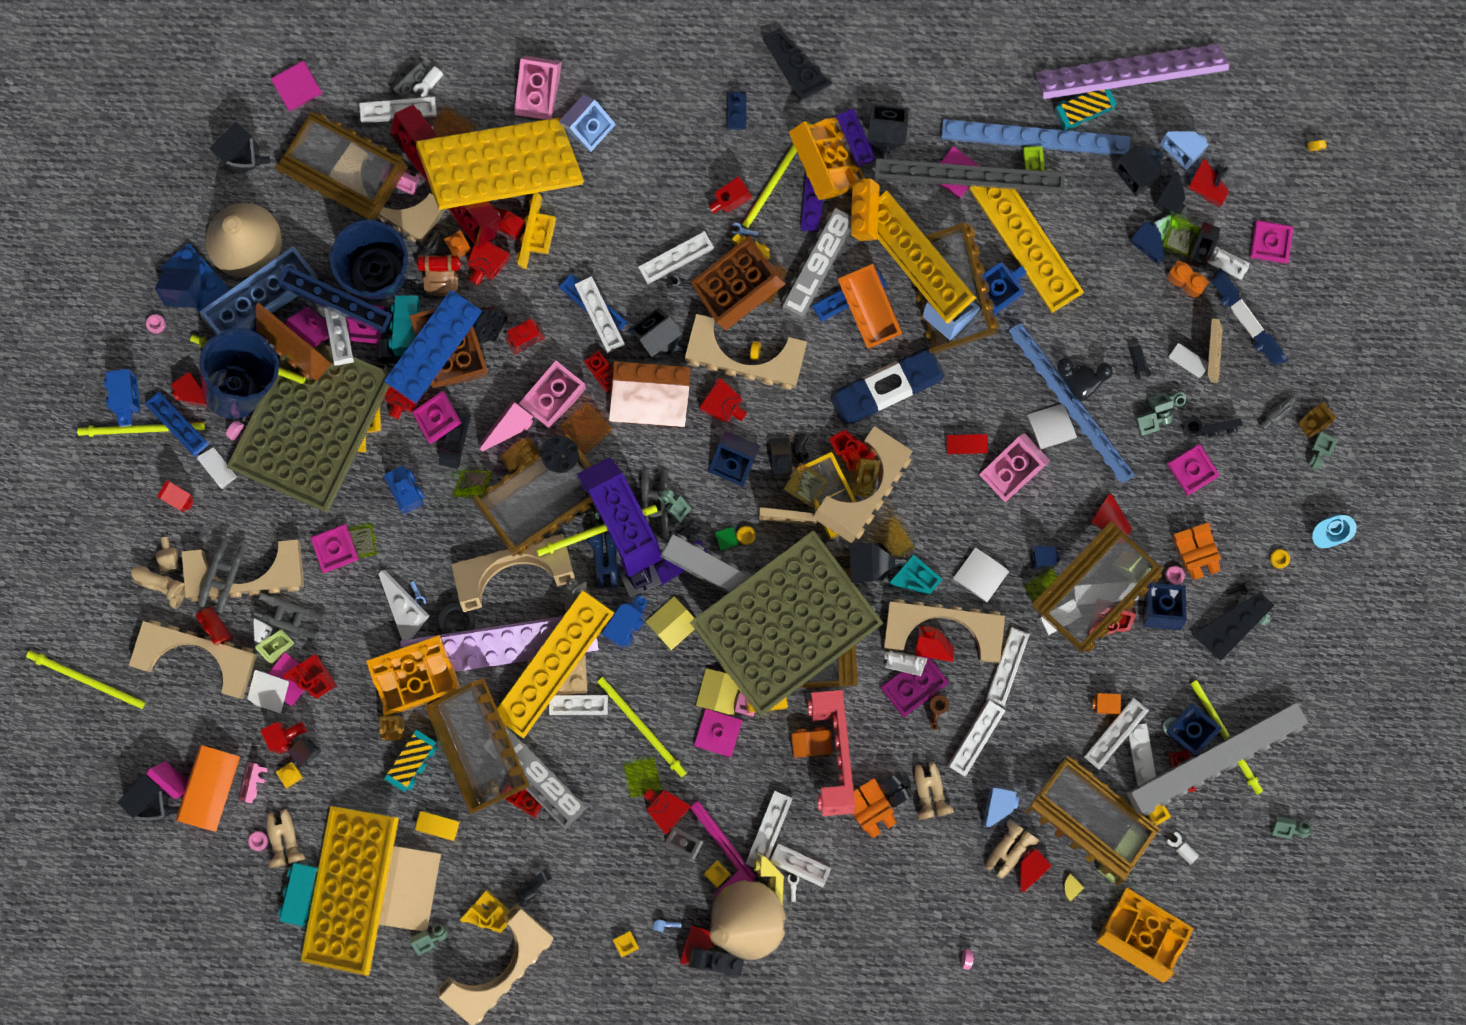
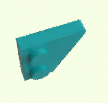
[890,555,943,595]

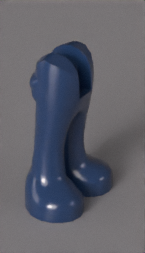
[586,534,618,589]

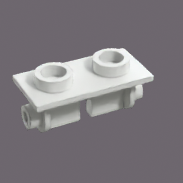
[1208,247,1250,280]
[885,650,927,676]

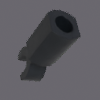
[1129,345,1151,380]
[668,519,701,542]

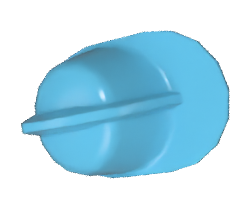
[1312,514,1356,548]

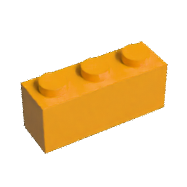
[851,178,879,241]

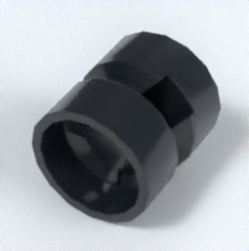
[878,772,914,808]

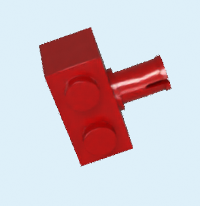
[260,721,307,754]

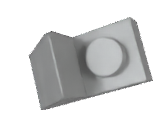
[665,827,703,859]

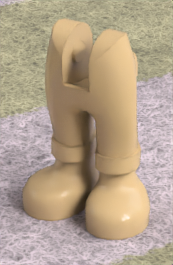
[131,566,185,609]
[914,762,954,820]
[267,809,305,868]
[985,819,1039,879]

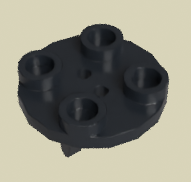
[473,305,508,342]
[540,435,579,474]

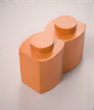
[1166,261,1209,298]
[791,727,833,758]

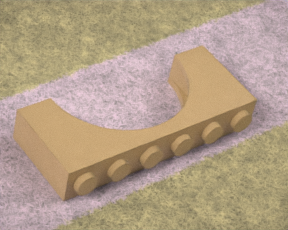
[328,143,446,244]
[685,314,807,390]
[813,426,913,543]
[451,534,575,612]
[182,539,304,602]
[883,599,1005,663]
[129,619,257,699]
[435,903,554,1025]

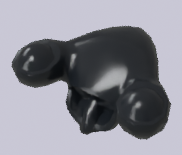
[1057,358,1113,402]

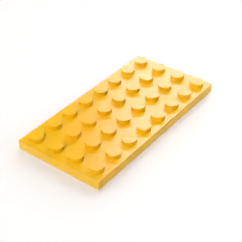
[416,117,584,210]
[301,806,399,976]

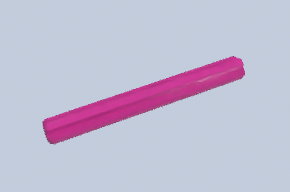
[690,801,756,880]

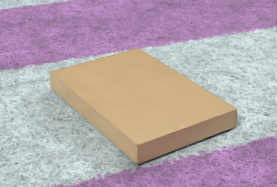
[1208,319,1223,383]
[759,507,817,526]

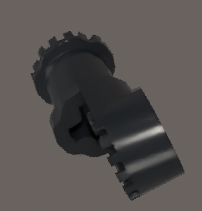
[515,870,552,906]

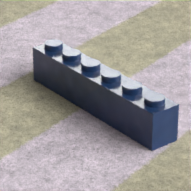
[277,265,392,334]

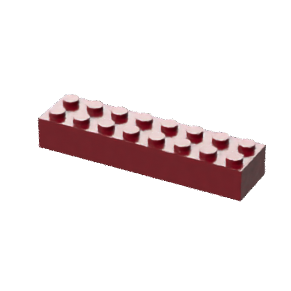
[390,104,501,247]

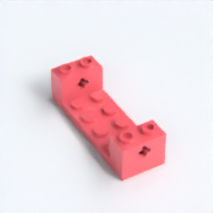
[808,690,855,816]

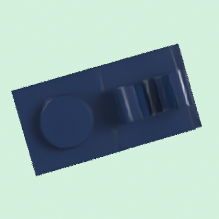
[727,92,747,130]

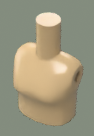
[156,537,180,574]

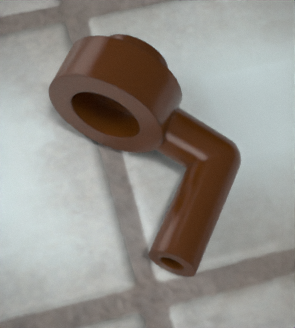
[929,694,949,730]

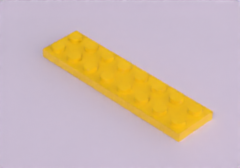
[969,186,1084,314]
[877,190,976,324]
[497,590,614,738]

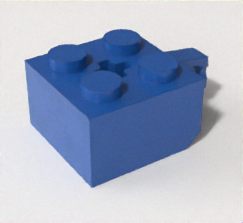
[970,262,1027,316]
[104,369,141,427]
[383,465,425,515]
[602,595,648,649]

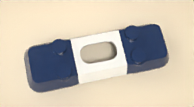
[1211,268,1288,366]
[831,348,944,425]

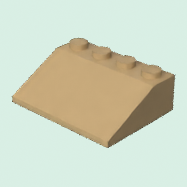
[379,846,441,931]

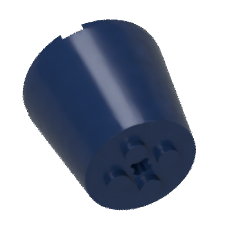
[330,220,408,301]
[200,328,279,419]

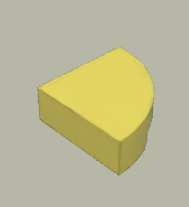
[1064,874,1084,902]

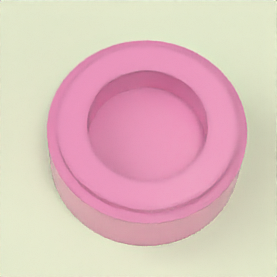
[146,314,166,334]
[226,421,244,440]
[1165,566,1185,585]
[248,831,269,851]
[961,949,973,970]

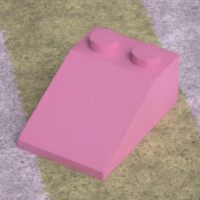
[514,56,562,120]
[519,361,586,428]
[478,399,533,451]
[979,433,1050,502]

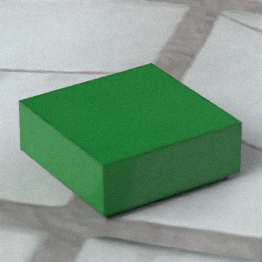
[715,527,739,551]

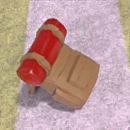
[417,255,461,296]

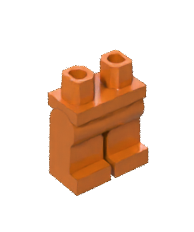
[1171,522,1221,581]
[852,779,897,839]

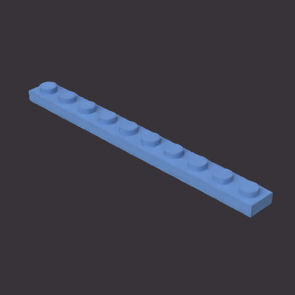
[941,119,1130,156]
[1009,323,1135,483]

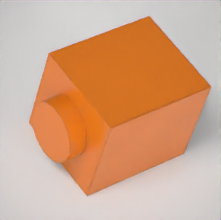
[444,230,471,258]
[1091,693,1121,715]

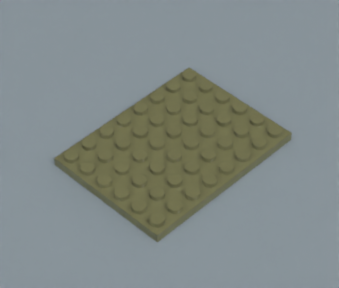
[226,343,390,513]
[690,530,883,717]

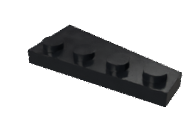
[763,28,833,101]
[1192,592,1275,661]

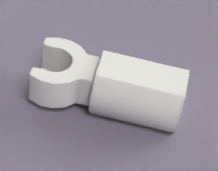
[413,66,443,98]
[1166,832,1199,864]

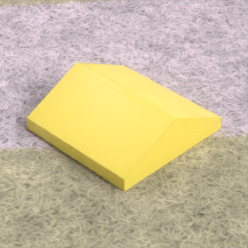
[646,597,695,650]
[696,669,740,716]

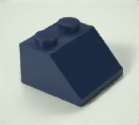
[708,431,760,486]
[1143,583,1187,630]

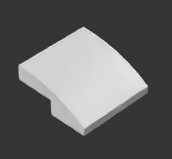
[1027,404,1077,450]
[953,548,1009,602]

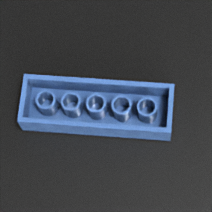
[200,246,317,336]

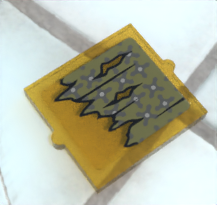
[784,463,829,507]

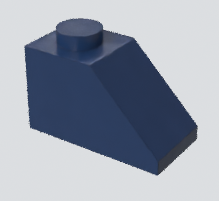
[1129,221,1164,265]
[1030,546,1060,570]

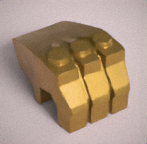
[1298,402,1337,438]
[500,438,540,472]
[379,716,404,741]

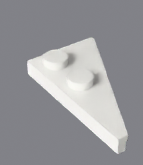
[379,570,429,640]

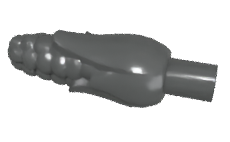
[1260,395,1296,430]

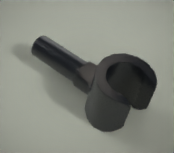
[1215,164,1228,187]
[666,275,693,288]
[1226,580,1255,594]

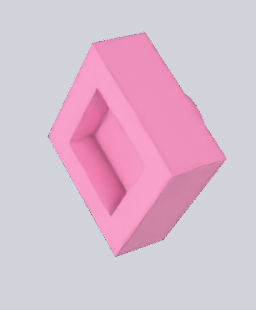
[734,693,754,717]

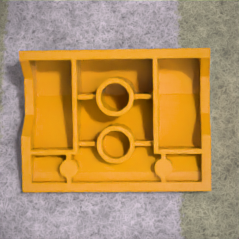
[789,118,865,200]
[366,635,460,716]
[1096,888,1194,983]

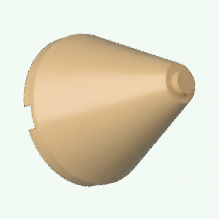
[206,203,282,278]
[710,880,786,960]

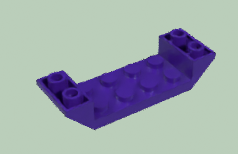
[576,457,662,577]

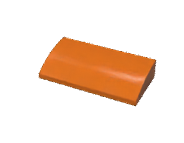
[838,264,904,349]
[176,745,240,832]

